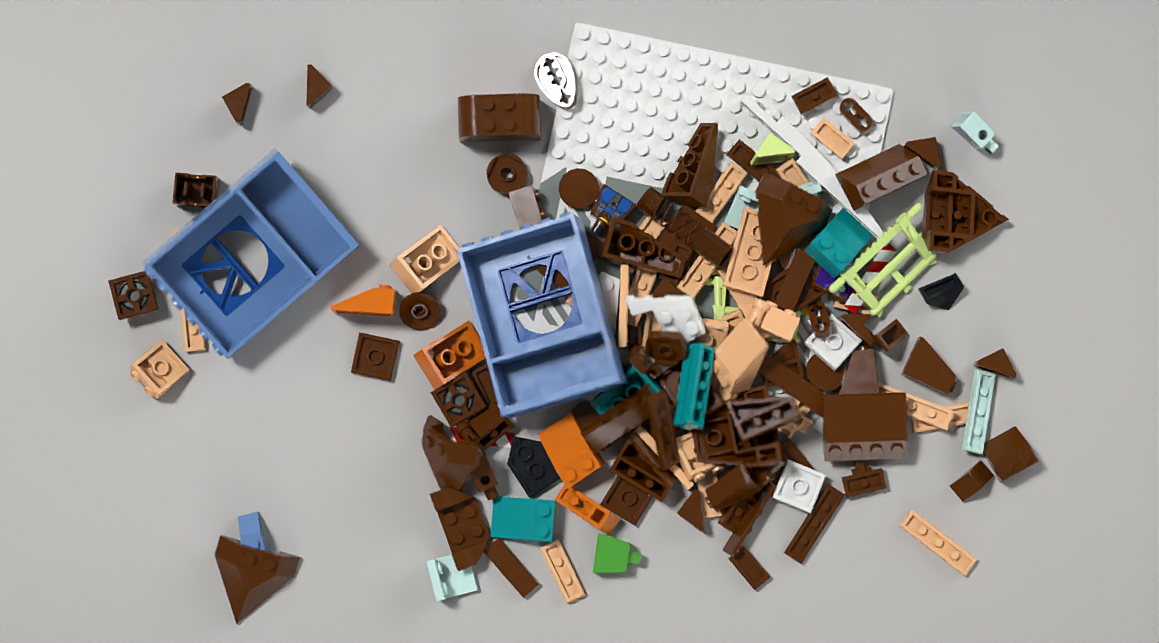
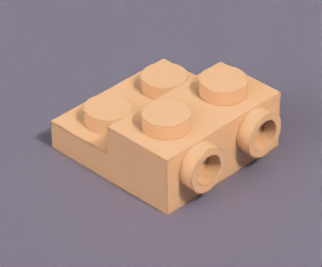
[130,340,190,399]
[676,432,726,482]

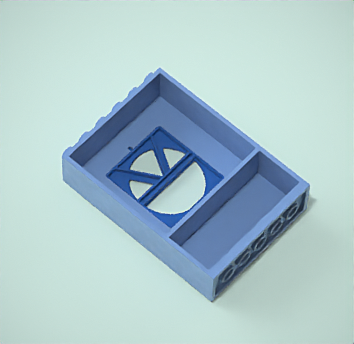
[144,148,359,358]
[457,212,628,418]

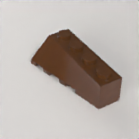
[581,383,656,453]

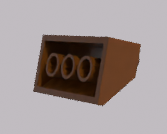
[835,144,928,211]

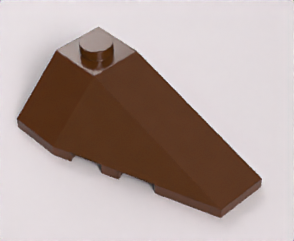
[661,123,718,207]
[599,217,686,279]

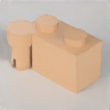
[748,298,800,343]

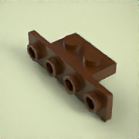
[718,483,776,557]

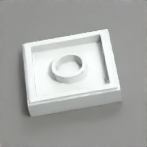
[804,314,862,371]
[772,459,826,513]

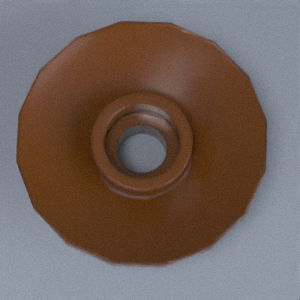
[399,292,440,330]

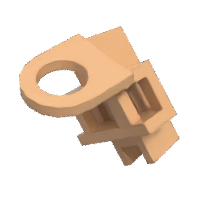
[777,400,813,438]

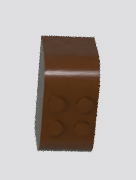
[458,93,541,142]

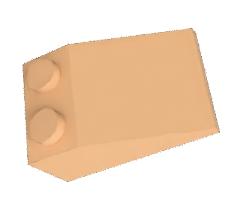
[389,225,460,293]
[712,318,768,394]

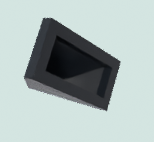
[918,273,964,310]

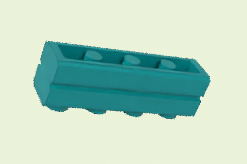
[673,343,715,430]

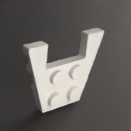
[626,296,705,362]

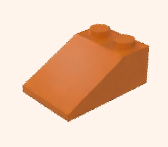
[331,285,397,317]
[413,321,486,390]
[538,412,605,488]

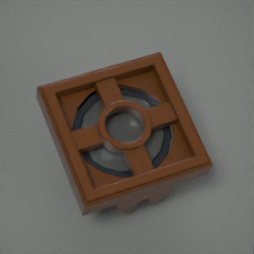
[108,271,159,321]
[430,372,487,428]

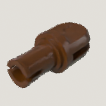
[753,455,787,489]

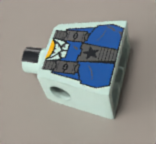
[951,111,998,154]

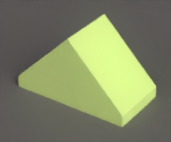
[750,133,795,166]

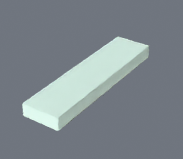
[961,369,996,454]

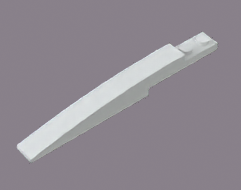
[740,94,890,246]

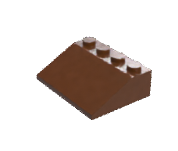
[823,392,908,461]

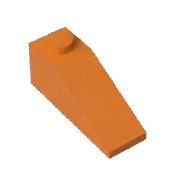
[555,484,620,536]

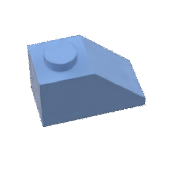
[238,512,267,551]

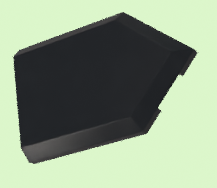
[507,436,560,498]

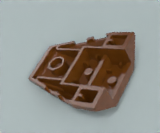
[691,385,783,467]

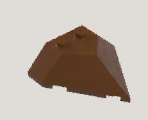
[922,170,1009,253]
[755,173,833,265]
[422,415,480,491]
[214,535,300,624]

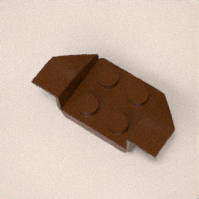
[430,487,490,571]

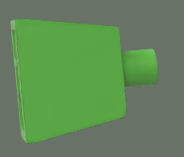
[593,534,641,573]

